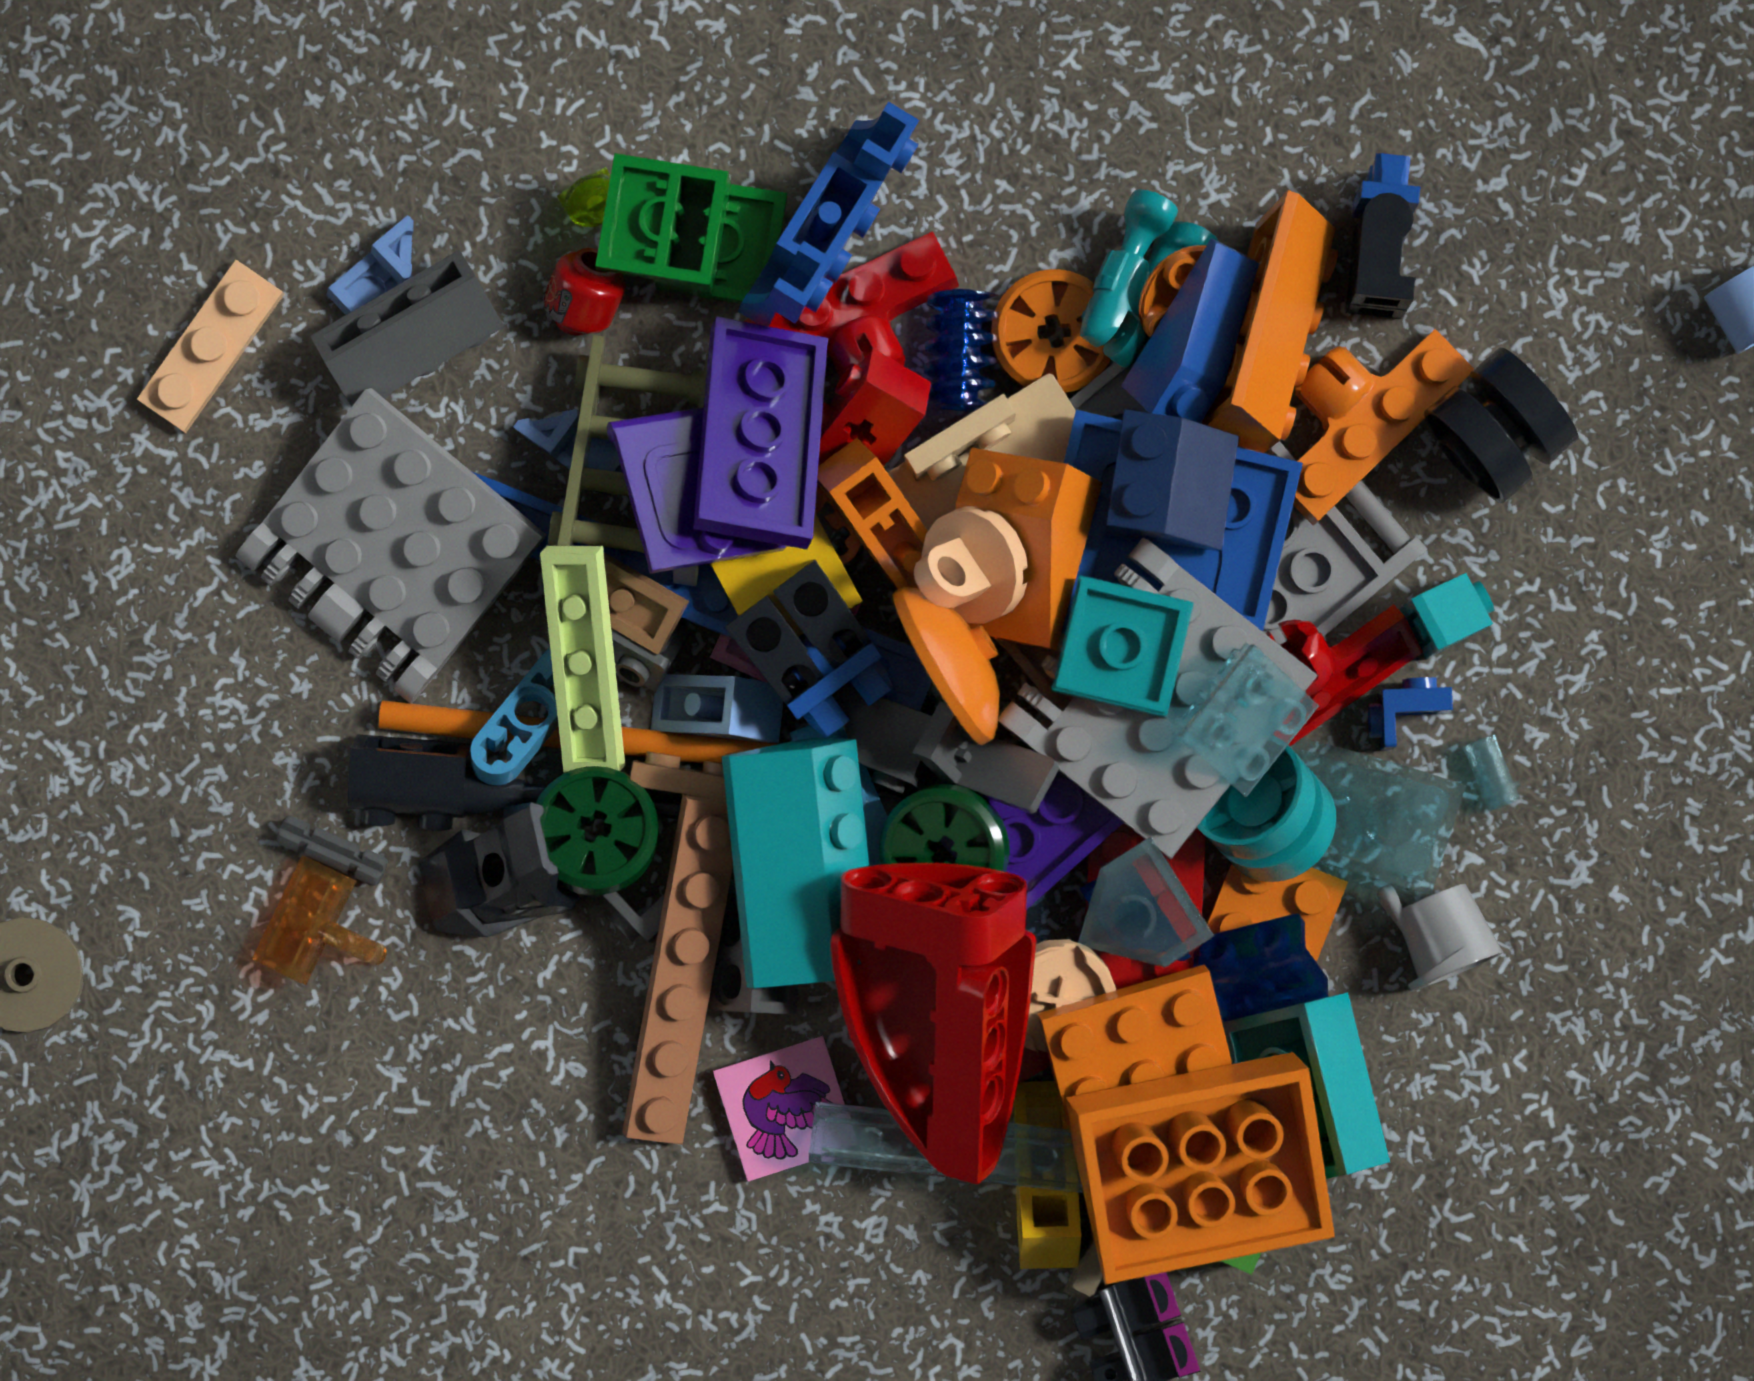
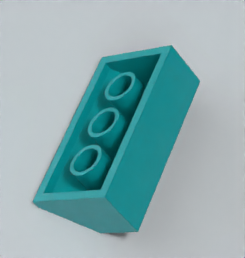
[722,738,869,988]

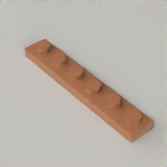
[622,795,733,1145]

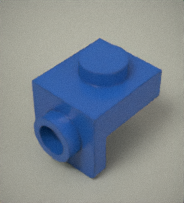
[1368,677,1453,751]

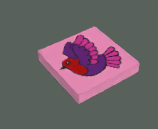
[713,1036,858,1182]

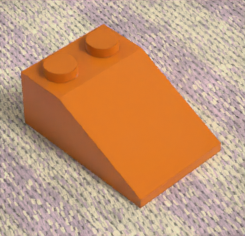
[956,447,1102,651]

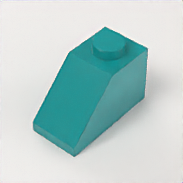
[1399,573,1495,660]

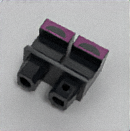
[1070,1272,1201,1381]

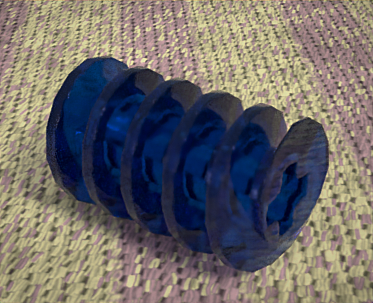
[924,289,999,412]

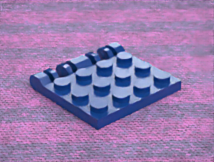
[1061,410,1303,634]

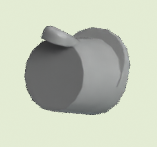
[1377,884,1503,992]

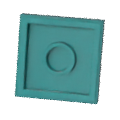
[1052,575,1194,718]

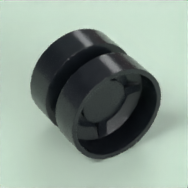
[1424,347,1579,503]

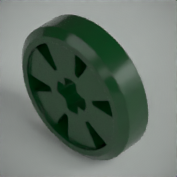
[536,766,659,895]
[879,784,1010,872]

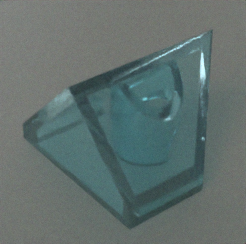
[1078,836,1214,968]

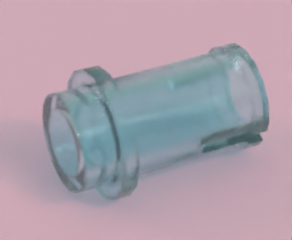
[1461,734,1521,812]

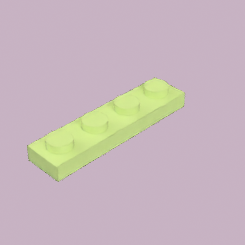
[540,546,625,773]

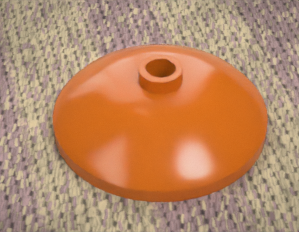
[893,587,1000,745]

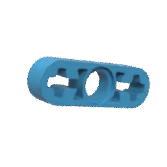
[470,647,558,785]

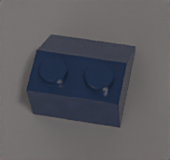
[1106,409,1239,552]

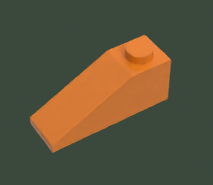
[817,438,928,590]

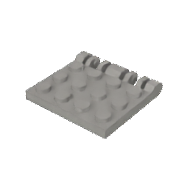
[236,388,547,703]
[998,538,1317,860]

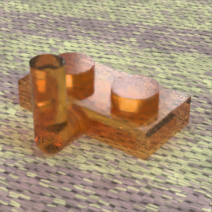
[252,855,387,985]

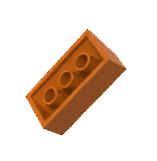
[1202,190,1338,454]

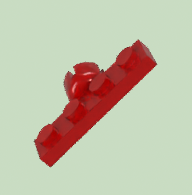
[743,231,959,377]
[1265,604,1423,747]

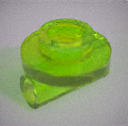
[556,167,611,227]

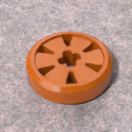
[991,269,1111,396]

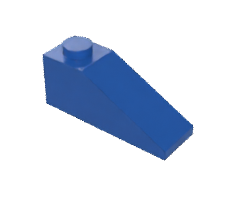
[1121,238,1259,424]

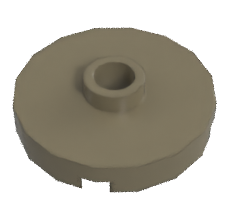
[0,917,83,1033]

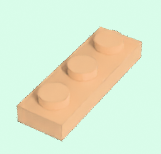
[137,260,284,433]

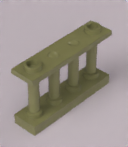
[548,335,709,586]

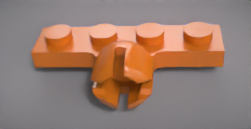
[1293,329,1474,526]

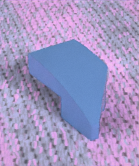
[327,215,414,315]
[513,409,622,496]

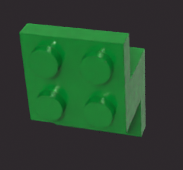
[595,153,788,304]

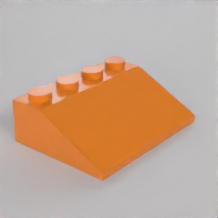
[1065,1052,1335,1284]

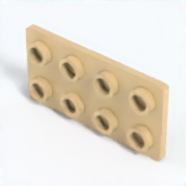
[887,374,1076,531]

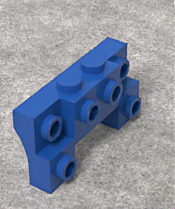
[738,101,919,326]

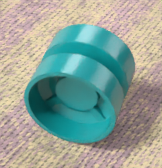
[1197,734,1336,882]

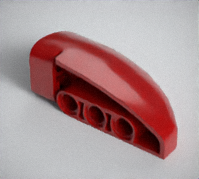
[831,863,1036,1185]

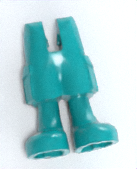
[1080,189,1219,367]

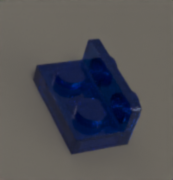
[1193,913,1328,1022]

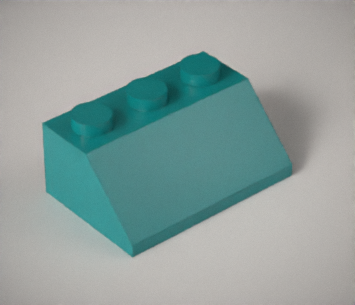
[1222,992,1390,1179]

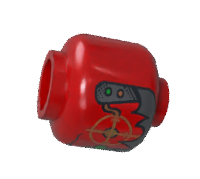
[543,248,626,336]

